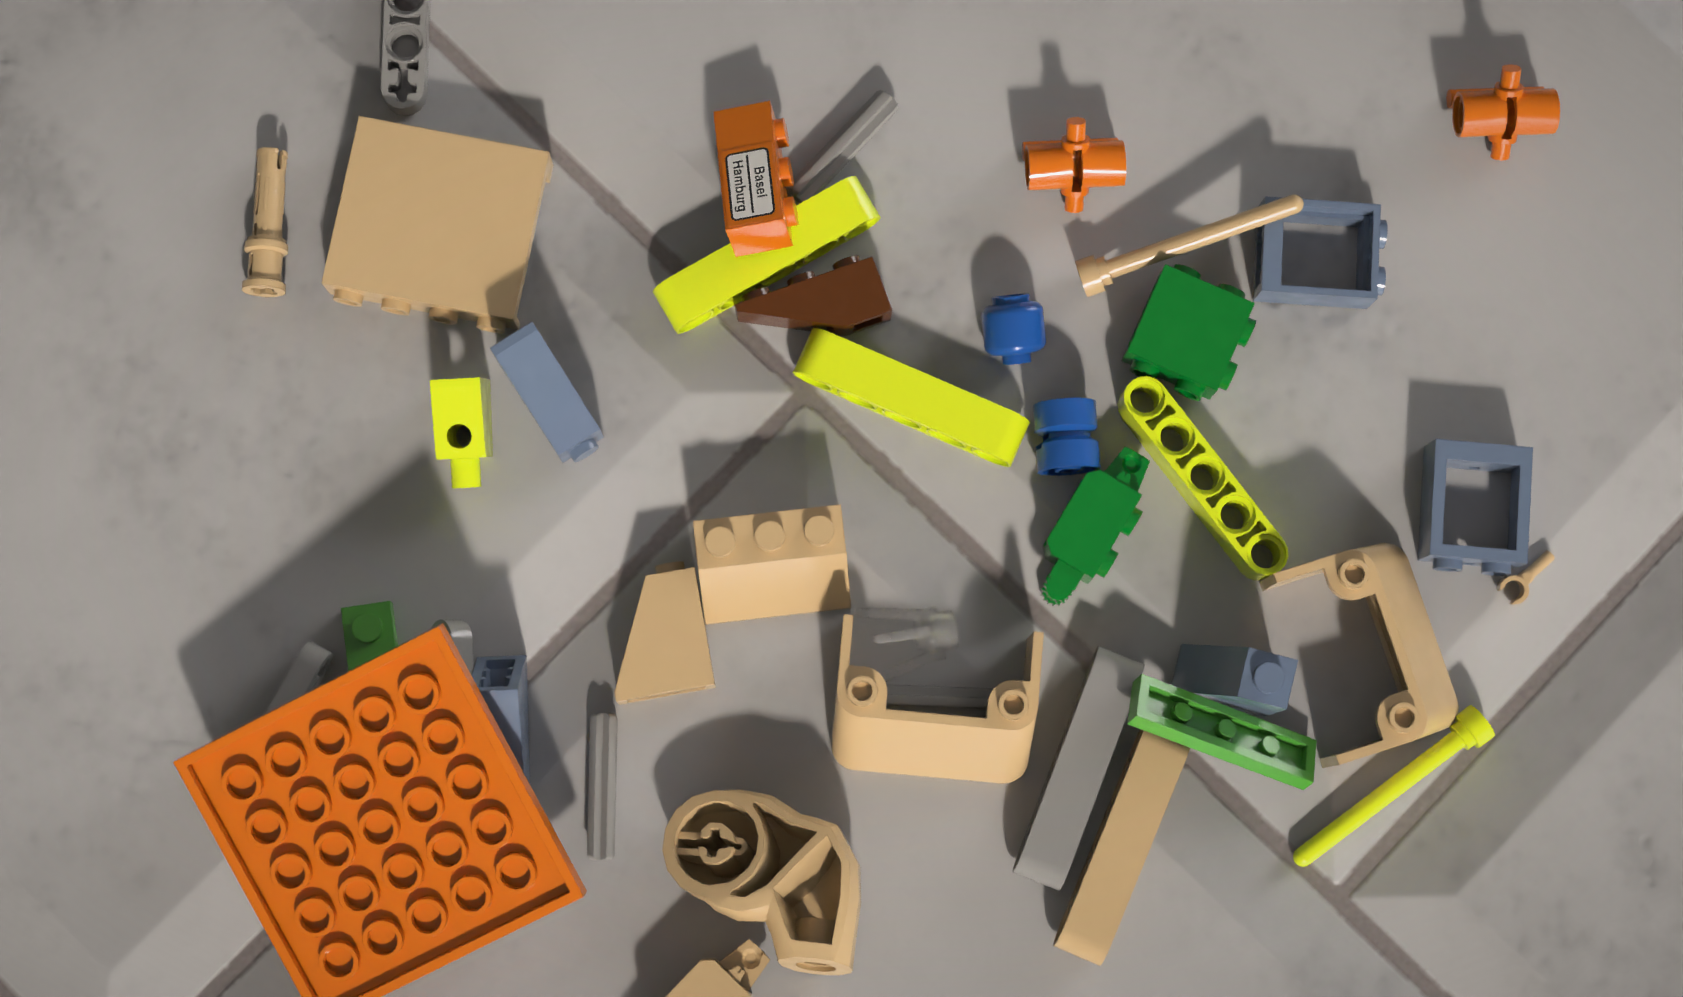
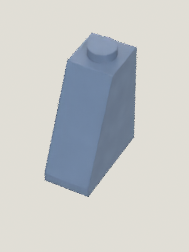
[490,322,604,463]
[1171,644,1298,717]
[472,655,530,784]

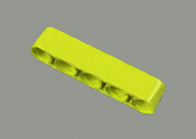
[653,176,881,334]
[792,328,1030,467]
[1118,376,1289,581]

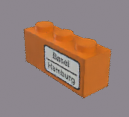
[713,100,799,257]

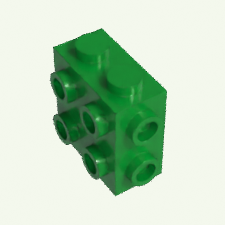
[1121,264,1256,401]

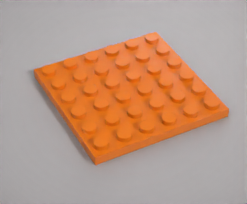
[173,623,587,997]

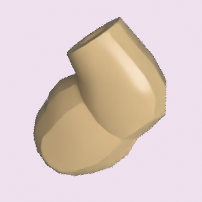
[662,790,861,975]

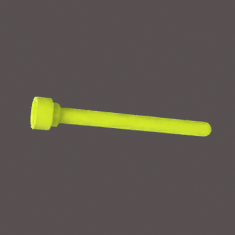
[1293,705,1495,867]

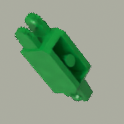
[1040,446,1150,606]

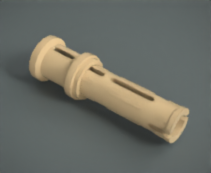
[242,147,288,297]

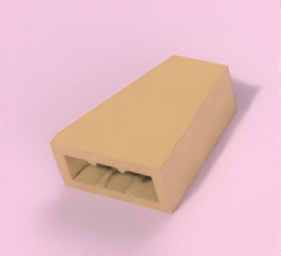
[614,561,716,705]

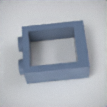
[1253,196,1388,309]
[1418,439,1533,576]

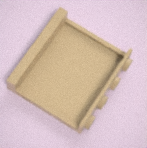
[321,116,554,334]

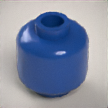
[981,293,1046,365]

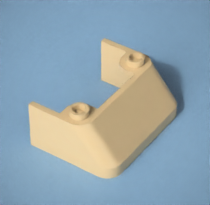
[1259,543,1459,768]
[831,614,1044,784]

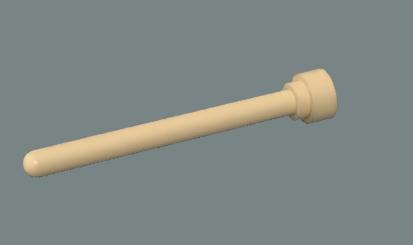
[1075,194,1304,297]

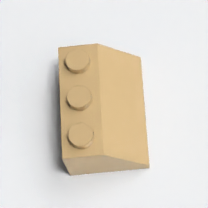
[693,504,851,625]

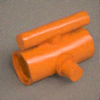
[1446,64,1560,161]
[1022,117,1126,213]

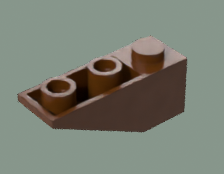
[735,255,892,336]

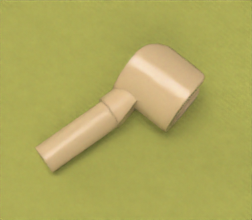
[1496,550,1555,605]

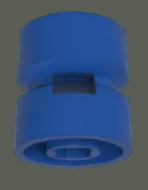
[1033,398,1101,476]

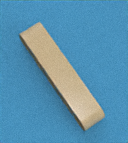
[1053,729,1190,966]

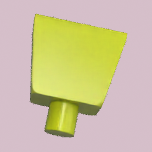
[430,377,493,488]

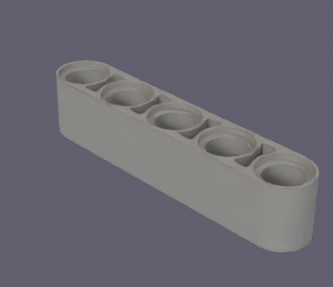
[1013,646,1145,891]

